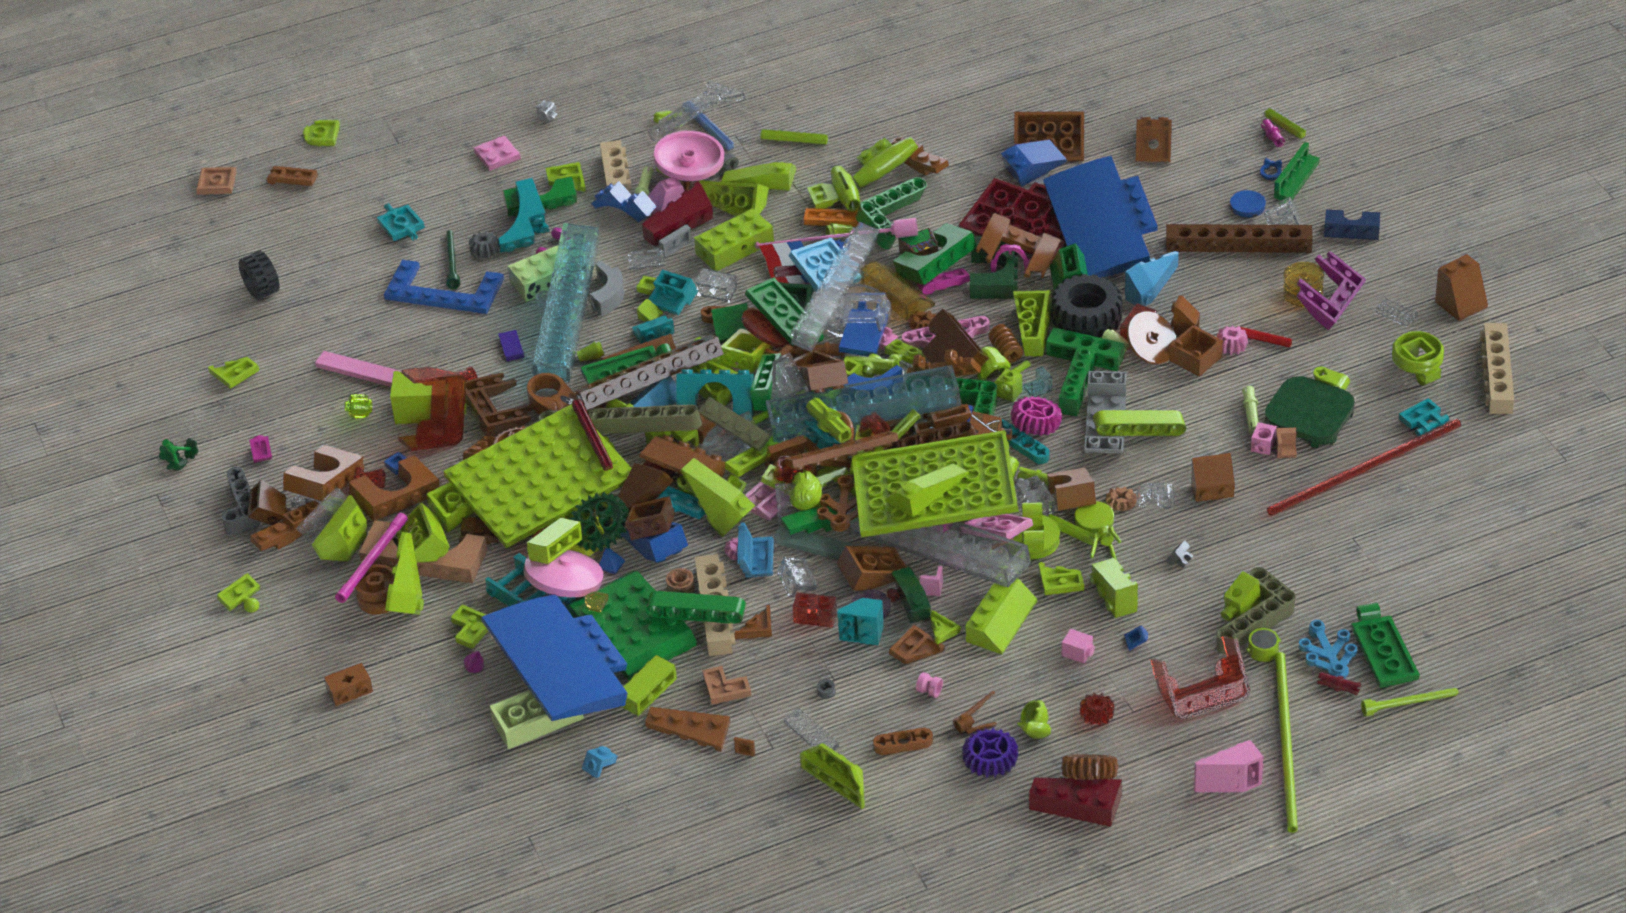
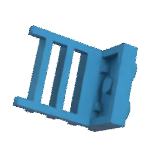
[737,522,774,578]

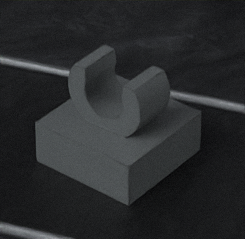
[1165,540,1193,568]

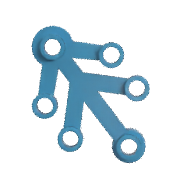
[1298,619,1357,679]

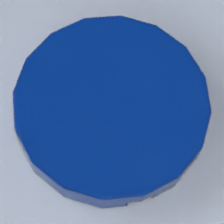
[1230,190,1266,218]

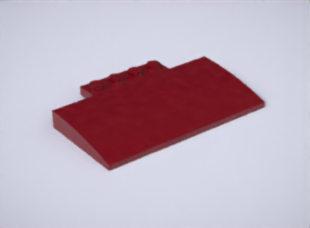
[958,178,1066,261]

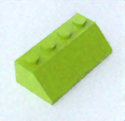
[396,503,450,563]
[965,573,1037,655]

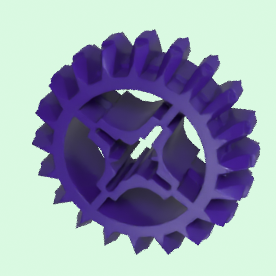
[962,727,1019,778]

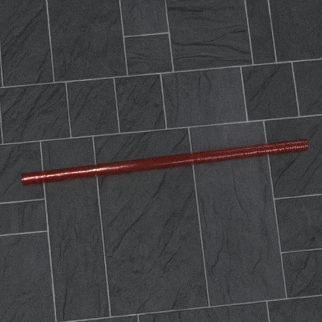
[1267,418,1461,516]

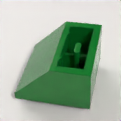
[1050,243,1088,290]

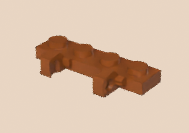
[906,349,981,378]

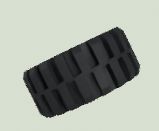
[1052,274,1122,338]

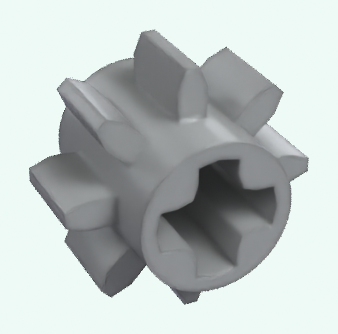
[536,100,557,122]

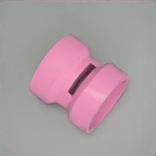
[916,672,943,698]

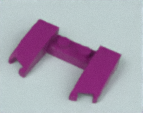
[1297,251,1367,331]

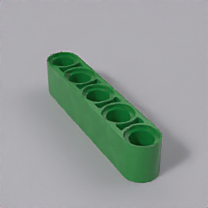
[646,591,746,624]

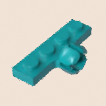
[652,486,706,519]

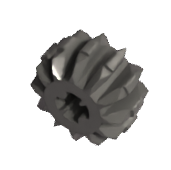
[469,231,499,260]

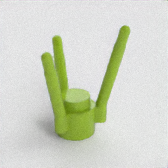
[1090,526,1122,560]

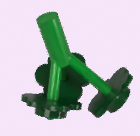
[159,438,199,471]

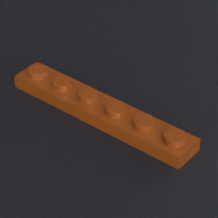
[785,431,899,470]

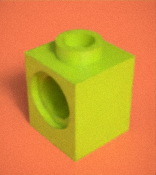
[996,369,1022,402]

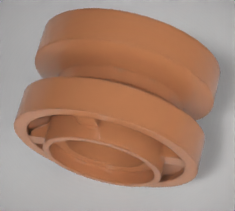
[666,568,695,594]

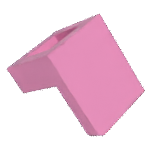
[920,566,943,596]

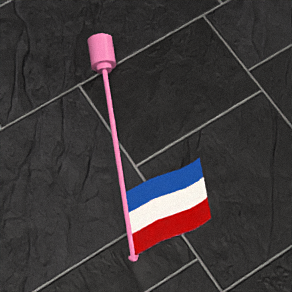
[755,218,918,285]

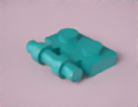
[1399,398,1450,437]

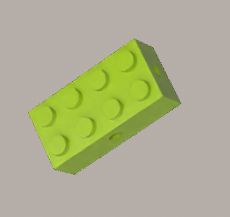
[694,208,774,272]

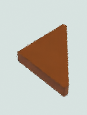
[734,605,772,639]

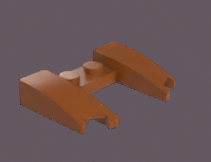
[976,213,1061,278]

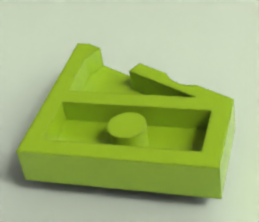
[545,162,586,192]
[208,357,260,389]
[1038,562,1084,595]

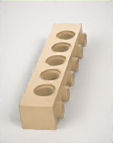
[1480,323,1514,414]
[695,554,736,656]

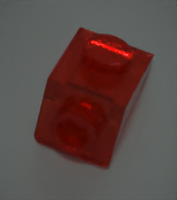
[354,467,386,489]

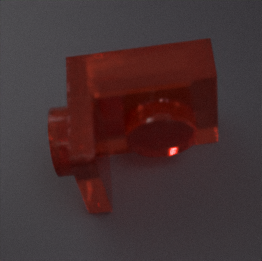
[859,411,891,435]

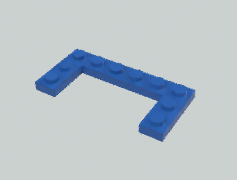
[384,260,504,314]

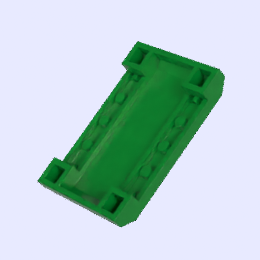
[565,571,697,681]

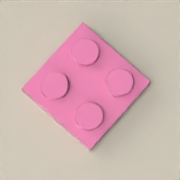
[474,135,521,171]

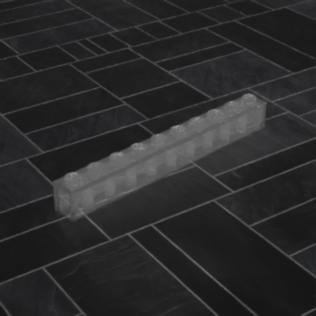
[790,222,879,352]

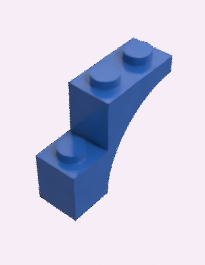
[591,182,657,223]

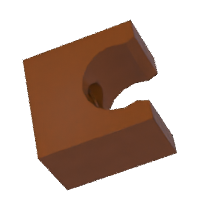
[1047,467,1096,511]

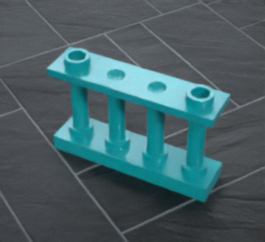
[485,553,576,607]

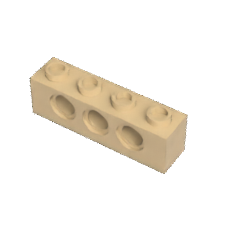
[600,140,632,192]

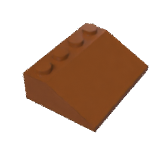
[1014,111,1084,161]

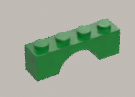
[503,176,577,217]

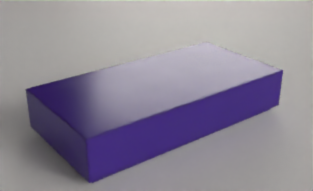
[498,330,524,362]

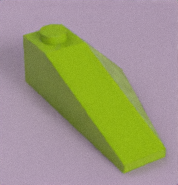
[680,458,755,537]
[885,464,968,517]
[385,532,424,614]

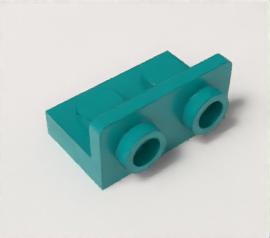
[632,315,675,344]

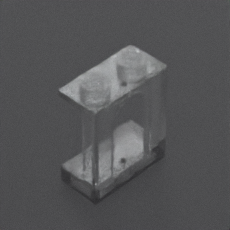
[835,293,890,332]

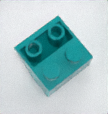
[837,598,884,646]

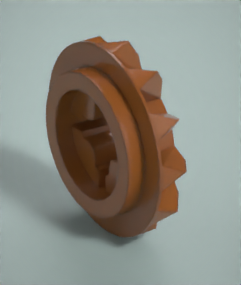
[908,310,936,330]

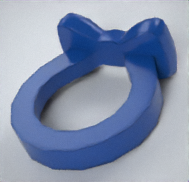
[1260,158,1282,180]

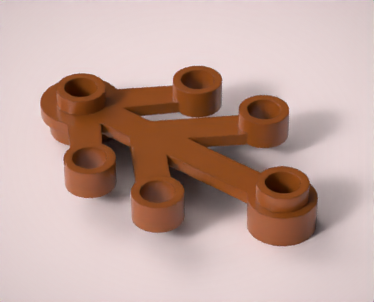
[817,475,859,532]

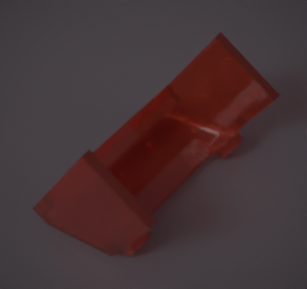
[398,367,466,451]
[1150,636,1250,719]

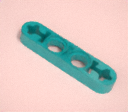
[1002,419,1050,464]

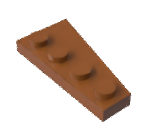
[645,707,731,752]

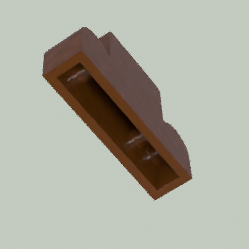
[922,308,989,367]

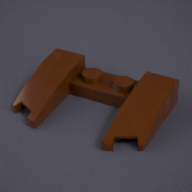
[459,372,532,437]

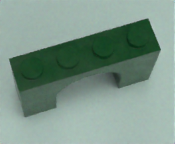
[970,238,1018,299]

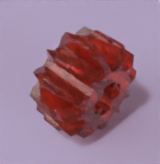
[1080,692,1115,726]

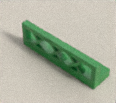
[1274,142,1320,203]

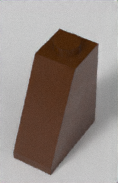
[618,463,673,515]

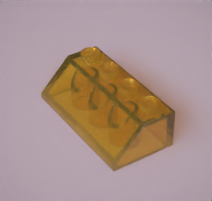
[860,261,935,321]

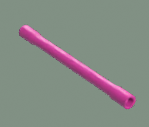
[335,513,408,603]

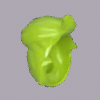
[1017,700,1052,740]

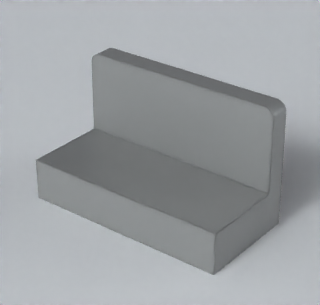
[652,225,692,258]

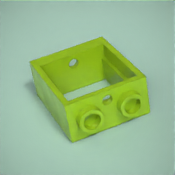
[719,328,773,373]

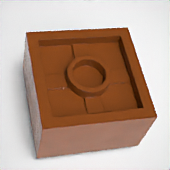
[1170,325,1223,377]

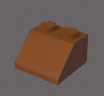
[1191,453,1235,502]

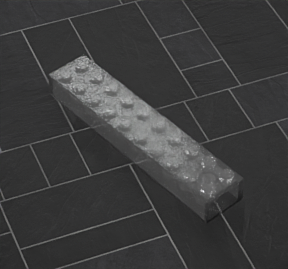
[846,506,1031,588]

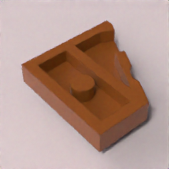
[889,625,945,664]

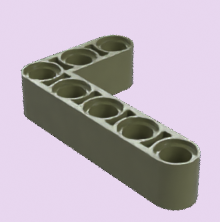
[1216,567,1296,654]

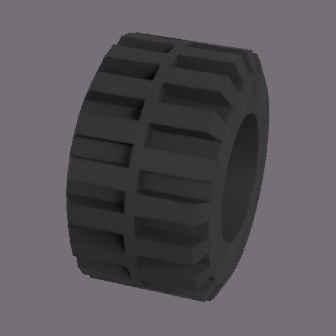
[239,250,280,300]

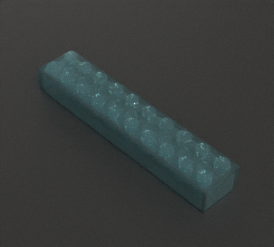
[533,223,599,382]
[766,365,961,442]

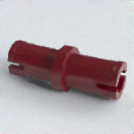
[1317,672,1361,696]

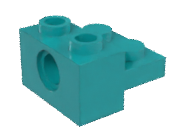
[648,269,698,316]

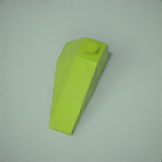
[721,162,796,191]
[698,180,769,217]

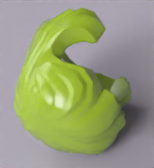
[977,346,1010,381]
[789,471,822,510]

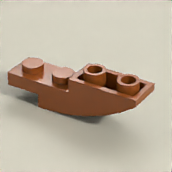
[890,137,949,175]
[250,500,326,552]

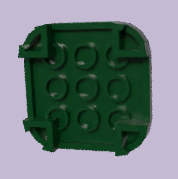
[1265,376,1355,448]

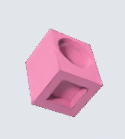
[1251,422,1277,455]

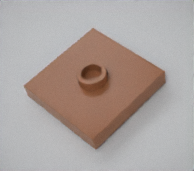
[196,167,237,195]

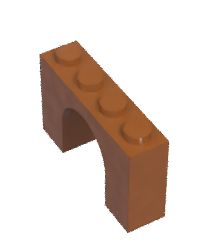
[283,445,365,502]
[349,455,439,521]

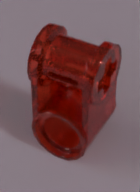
[774,456,813,486]

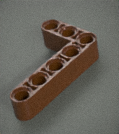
[883,421,977,450]

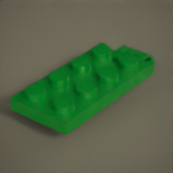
[745,277,824,348]
[581,343,672,384]
[1351,602,1420,688]

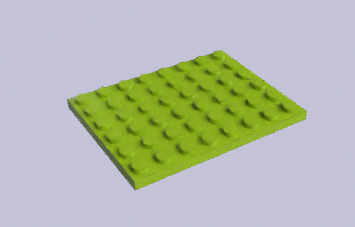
[443,404,631,548]
[852,430,1019,538]

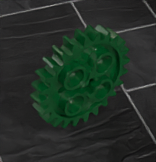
[569,492,629,552]

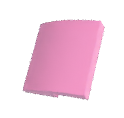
[745,481,790,520]

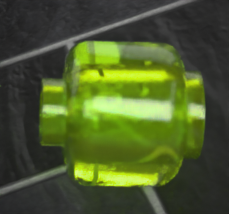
[344,394,373,418]

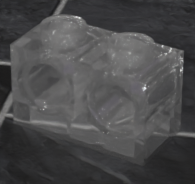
[1016,475,1056,516]

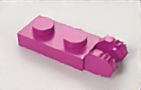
[917,268,970,295]

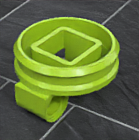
[1392,331,1444,386]
[1007,502,1060,559]

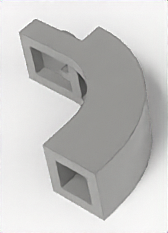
[590,261,624,316]

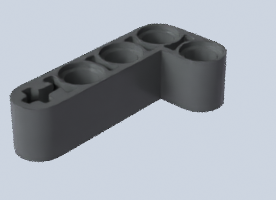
[222,467,261,535]

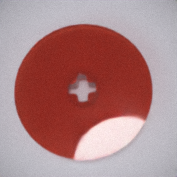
[741,310,790,348]

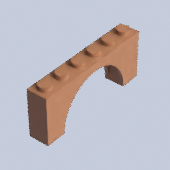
[359,520,488,583]

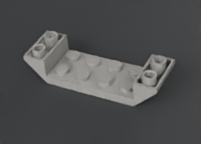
[1084,371,1127,454]

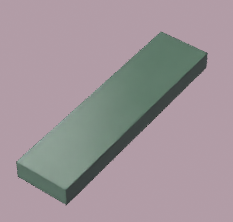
[773,526,853,560]

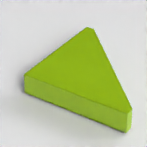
[930,610,961,645]

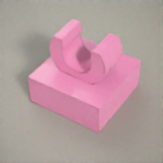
[879,327,898,351]

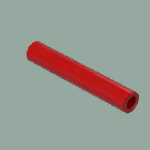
[1238,326,1292,348]

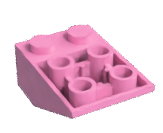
[1194,740,1263,792]

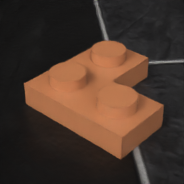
[702,666,751,704]

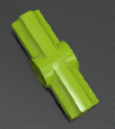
[844,354,900,378]
[806,398,852,443]

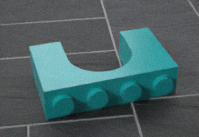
[676,369,754,420]

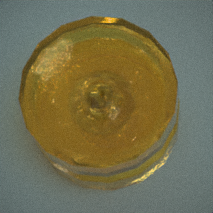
[1283,262,1324,307]

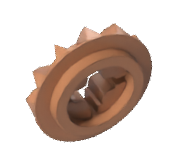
[1105,486,1137,511]

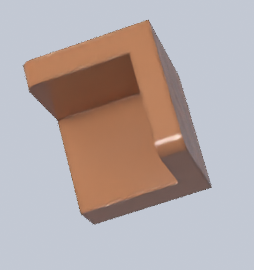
[1275,428,1297,458]

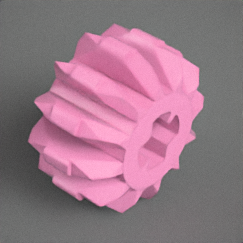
[1216,325,1248,355]

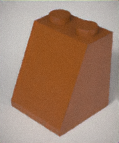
[1435,254,1488,321]

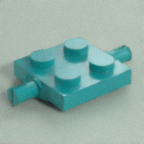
[377,203,425,241]

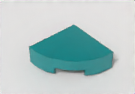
[531,222,550,233]

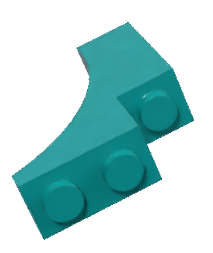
[498,177,545,253]

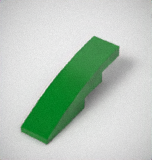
[781,506,859,535]

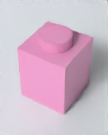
[1062,629,1095,663]

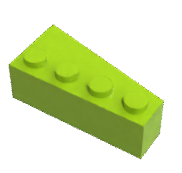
[1013,291,1052,357]
[427,482,475,533]

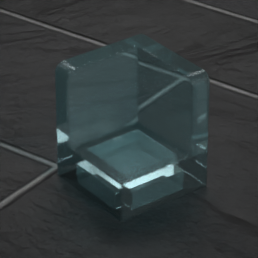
[1024,366,1052,397]

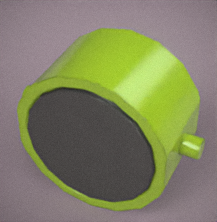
[1246,628,1281,662]

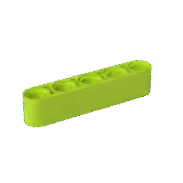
[1092,410,1187,436]

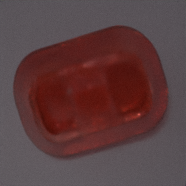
[886,588,900,603]

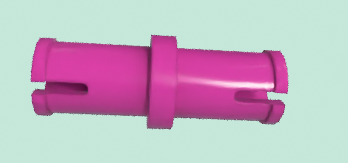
[1261,119,1285,147]

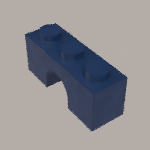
[1324,209,1381,240]

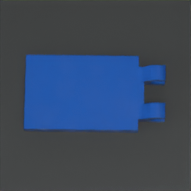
[839,298,888,357]

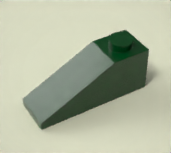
[891,567,931,624]

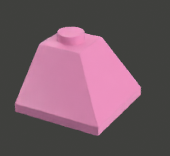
[648,178,684,215]

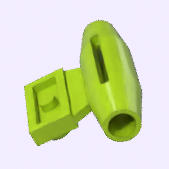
[852,137,918,188]
[807,166,860,212]

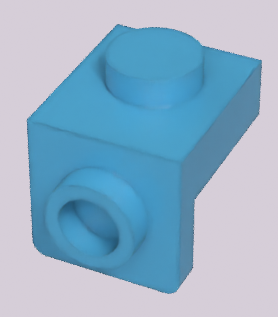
[582,746,618,778]

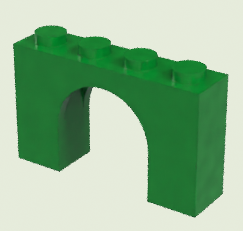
[893,223,977,285]

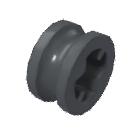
[817,679,836,699]

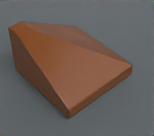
[734,737,756,757]

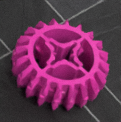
[1010,396,1062,436]

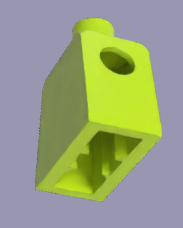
[1220,571,1261,621]

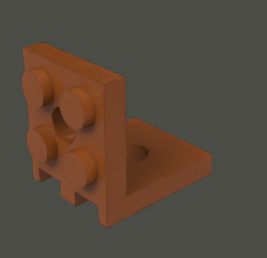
[1135,117,1172,163]

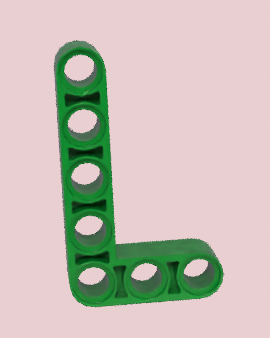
[855,177,927,249]
[906,374,997,416]

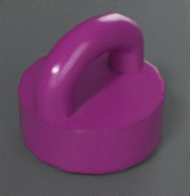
[464,651,485,673]

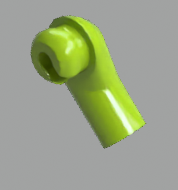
[653,111,678,124]

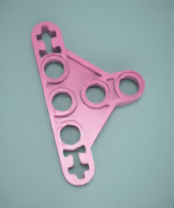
[902,316,990,348]

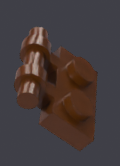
[459,517,499,545]

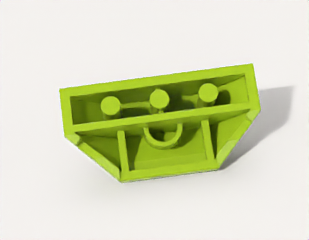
[312,495,367,562]
[800,743,865,809]

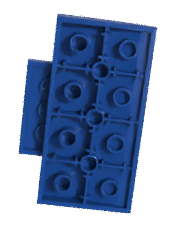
[1043,155,1158,278]
[481,594,627,721]

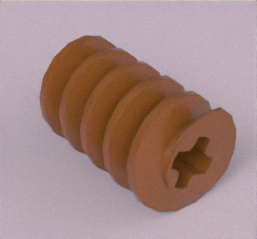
[988,324,1024,363]

